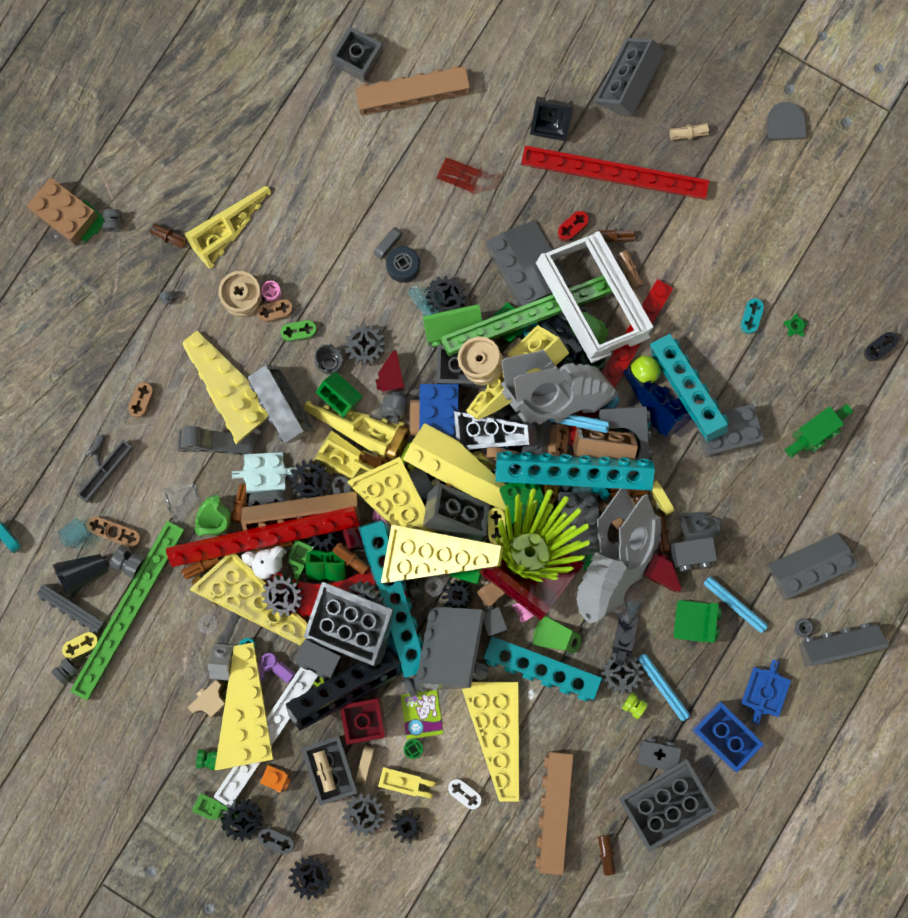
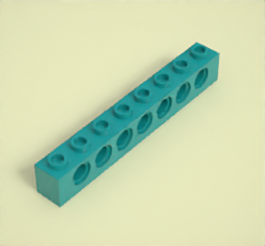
[495,451,655,490]
[358,520,423,678]

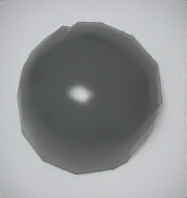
[314,344,343,375]

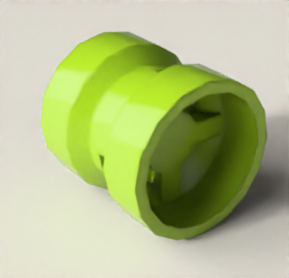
[621,693,648,720]

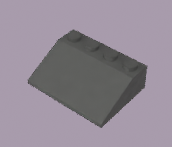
[486,220,571,307]
[304,582,394,666]
[416,607,485,690]
[619,759,717,852]

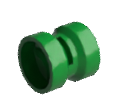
[404,739,423,759]
[196,749,218,771]

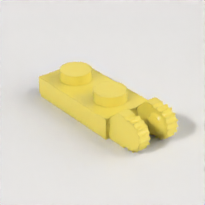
[378,767,436,799]

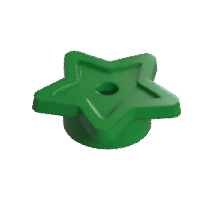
[783,313,808,337]

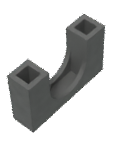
[598,406,652,475]

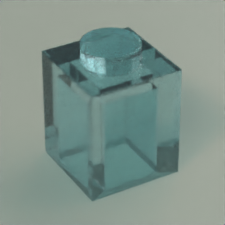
[58,518,92,549]

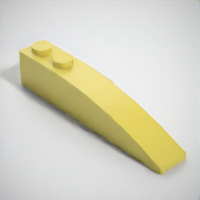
[466,325,569,420]
[403,423,506,511]

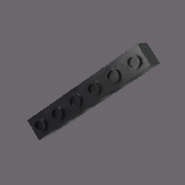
[286,648,402,731]

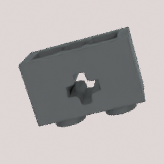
[483,605,507,638]
[636,737,681,770]

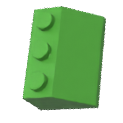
[423,304,482,348]

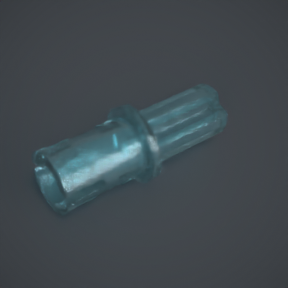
[408,286,435,316]

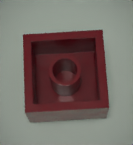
[340,696,388,745]

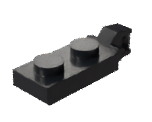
[540,315,583,360]
[612,613,639,666]

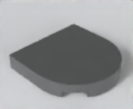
[766,102,806,141]
[678,512,721,541]

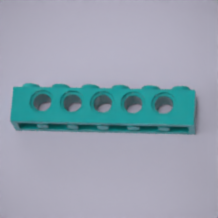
[650,334,729,443]
[483,636,602,702]

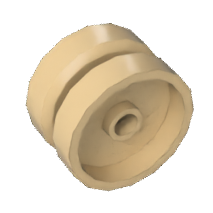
[218,271,263,317]
[457,336,504,385]

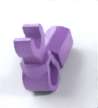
[258,653,296,684]

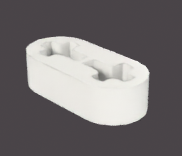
[448,779,481,809]

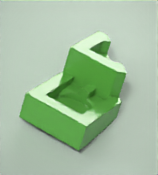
[288,540,313,580]
[192,792,228,820]

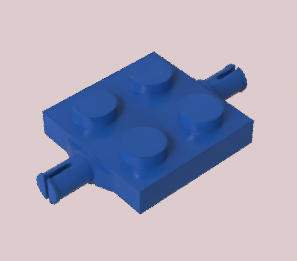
[740,659,791,725]

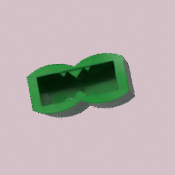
[305,551,347,581]

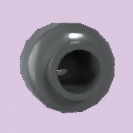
[381,392,407,422]

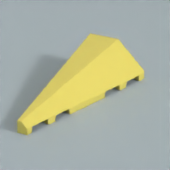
[185,186,271,269]
[304,401,405,458]
[310,431,373,480]

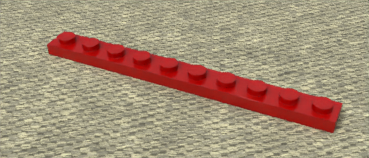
[521,145,709,200]
[568,279,673,447]
[166,506,359,567]

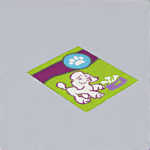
[400,690,443,739]

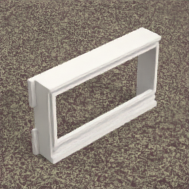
[536,231,654,363]

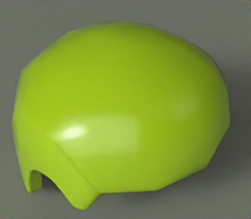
[631,355,661,383]

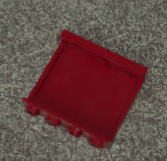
[479,522,584,620]

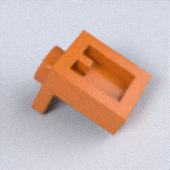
[260,765,291,793]

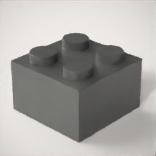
[331,26,383,83]
[670,537,717,572]
[295,639,345,679]

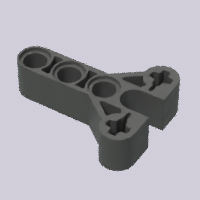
[176,426,255,455]

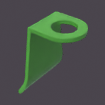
[533,616,581,653]

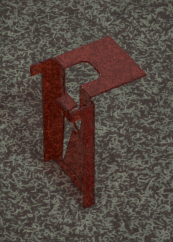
[436,157,482,194]

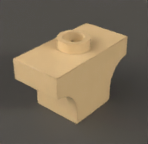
[187,680,225,717]

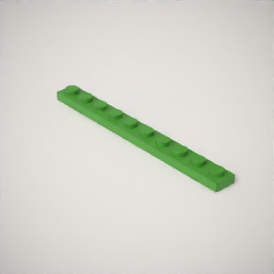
[441,275,613,356]
[70,521,185,701]

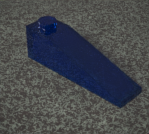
[623,367,692,438]

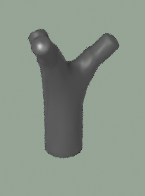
[86,435,106,466]

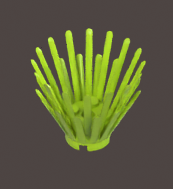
[496,489,590,582]

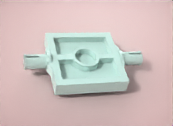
[232,452,297,493]

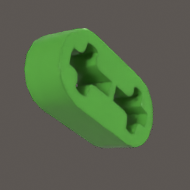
[281,320,317,342]

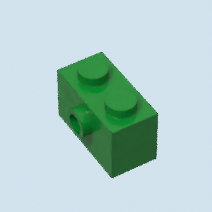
[315,372,363,418]

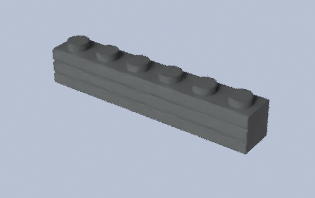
[76,439,134,503]
[37,584,106,634]

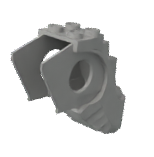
[501,349,619,425]
[576,489,661,623]

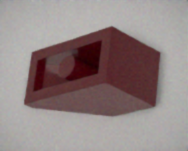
[375,350,405,395]
[343,527,375,551]
[643,553,681,593]

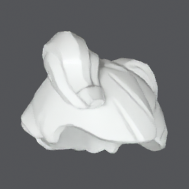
[242,546,287,579]

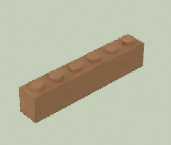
[355,66,470,116]
[241,491,360,531]
[535,752,573,875]

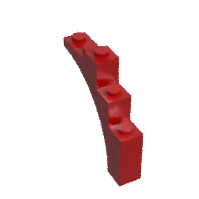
[270,555,386,617]

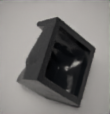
[530,96,573,141]

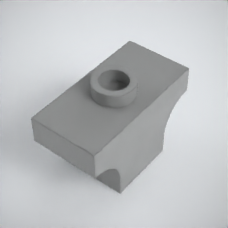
[208,644,234,680]

